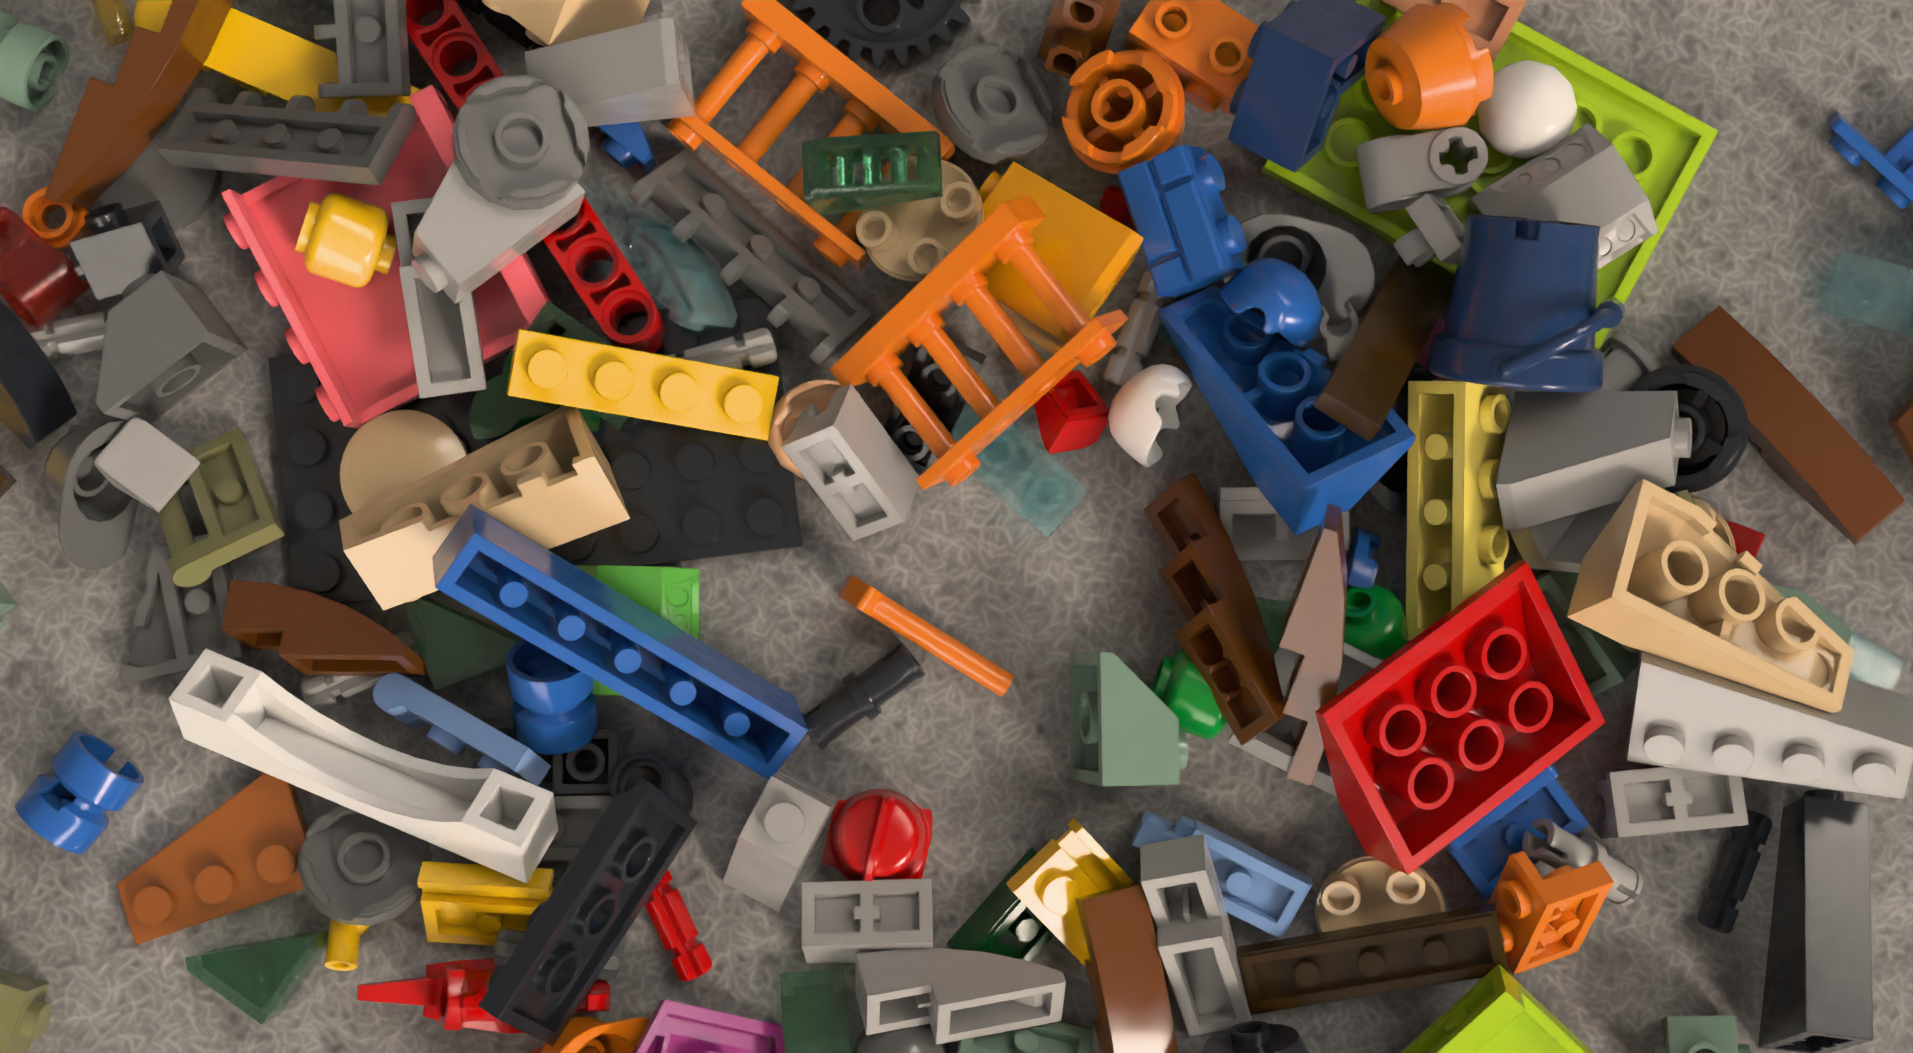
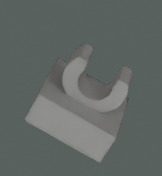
[1393,193,1465,268]

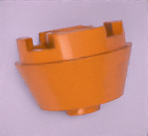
[1365,2,1494,130]
[1062,50,1185,174]

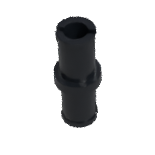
[802,642,926,750]

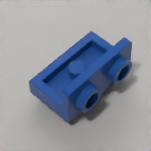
[1444,764,1589,901]

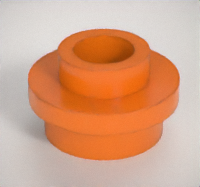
[22,186,88,249]

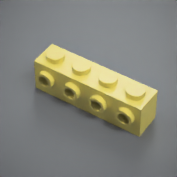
[1406,381,1511,641]

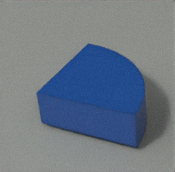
[1346,527,1381,589]

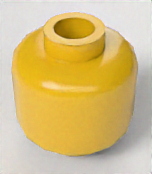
[295,192,397,288]

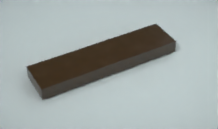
[1313,254,1455,442]
[1236,903,1509,1015]

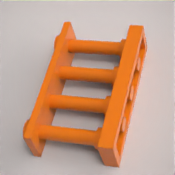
[665,0,955,271]
[829,196,1128,490]

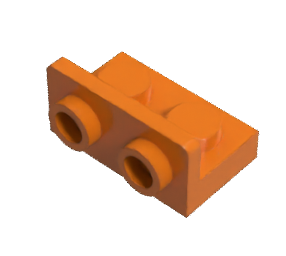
[1487,851,1614,975]

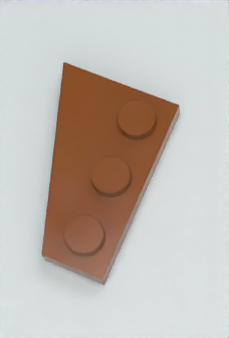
[117,773,308,945]

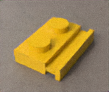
[1006,818,1153,967]
[417,861,555,946]

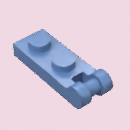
[373,673,551,786]

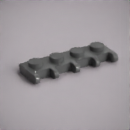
[314,0,411,99]
[157,87,416,185]
[628,149,873,366]

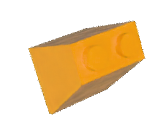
[979,161,1144,355]

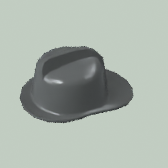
[1224,213,1375,324]
[43,419,139,571]

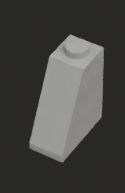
[518,17,696,127]
[411,161,585,304]
[1496,391,1692,530]
[723,769,839,912]

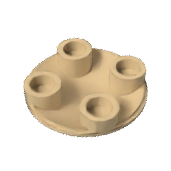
[856,155,983,282]
[340,410,468,513]
[1315,855,1446,933]

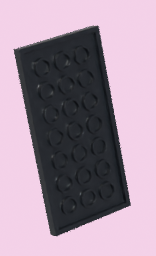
[268,297,803,604]

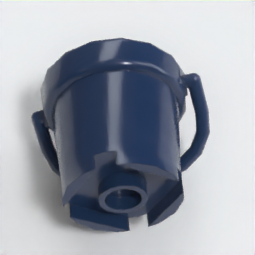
[1426,214,1625,392]

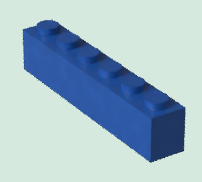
[432,504,808,780]

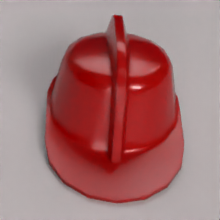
[821,789,933,882]

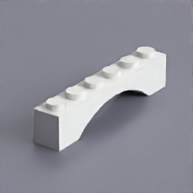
[169,648,558,884]

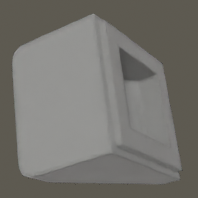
[94,416,201,513]

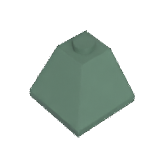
[1070,652,1188,787]

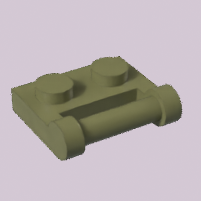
[156,427,285,587]

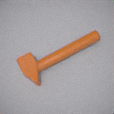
[838,575,1014,697]

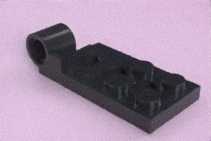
[478,751,697,1046]

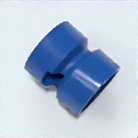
[506,639,599,755]
[15,731,144,854]

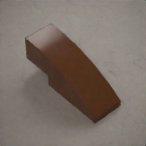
[221,580,429,677]

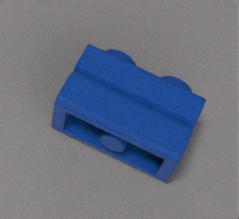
[1117,145,1247,297]

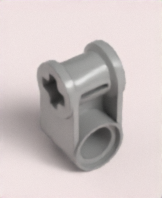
[1355,127,1488,213]

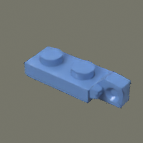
[1132,810,1312,938]

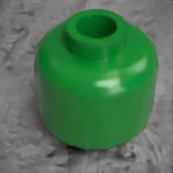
[1344,585,1410,660]
[1150,648,1228,740]

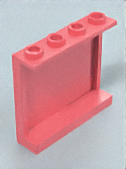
[221,85,564,429]

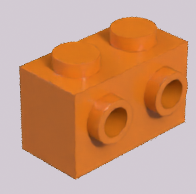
[1125,0,1259,115]

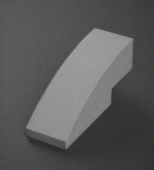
[391,197,487,398]
[1140,834,1252,1036]
[855,948,1066,1045]

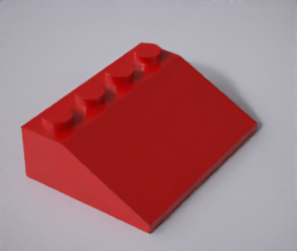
[1315,560,1606,875]

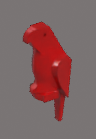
[356,958,611,1034]

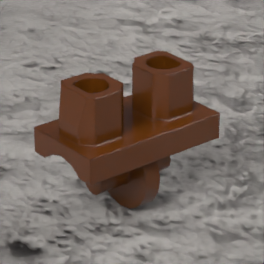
[1037,0,1122,79]

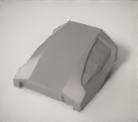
[1468,123,1659,269]

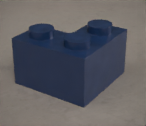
[1228,0,1387,173]

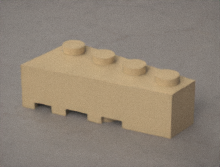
[339,405,630,611]

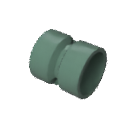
[0,10,69,112]

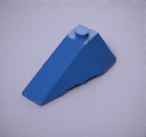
[1159,286,1416,536]

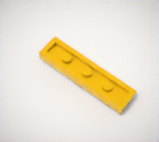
[506,328,779,441]

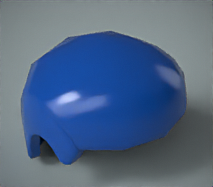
[1221,258,1322,347]

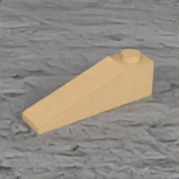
[1567,479,1854,713]

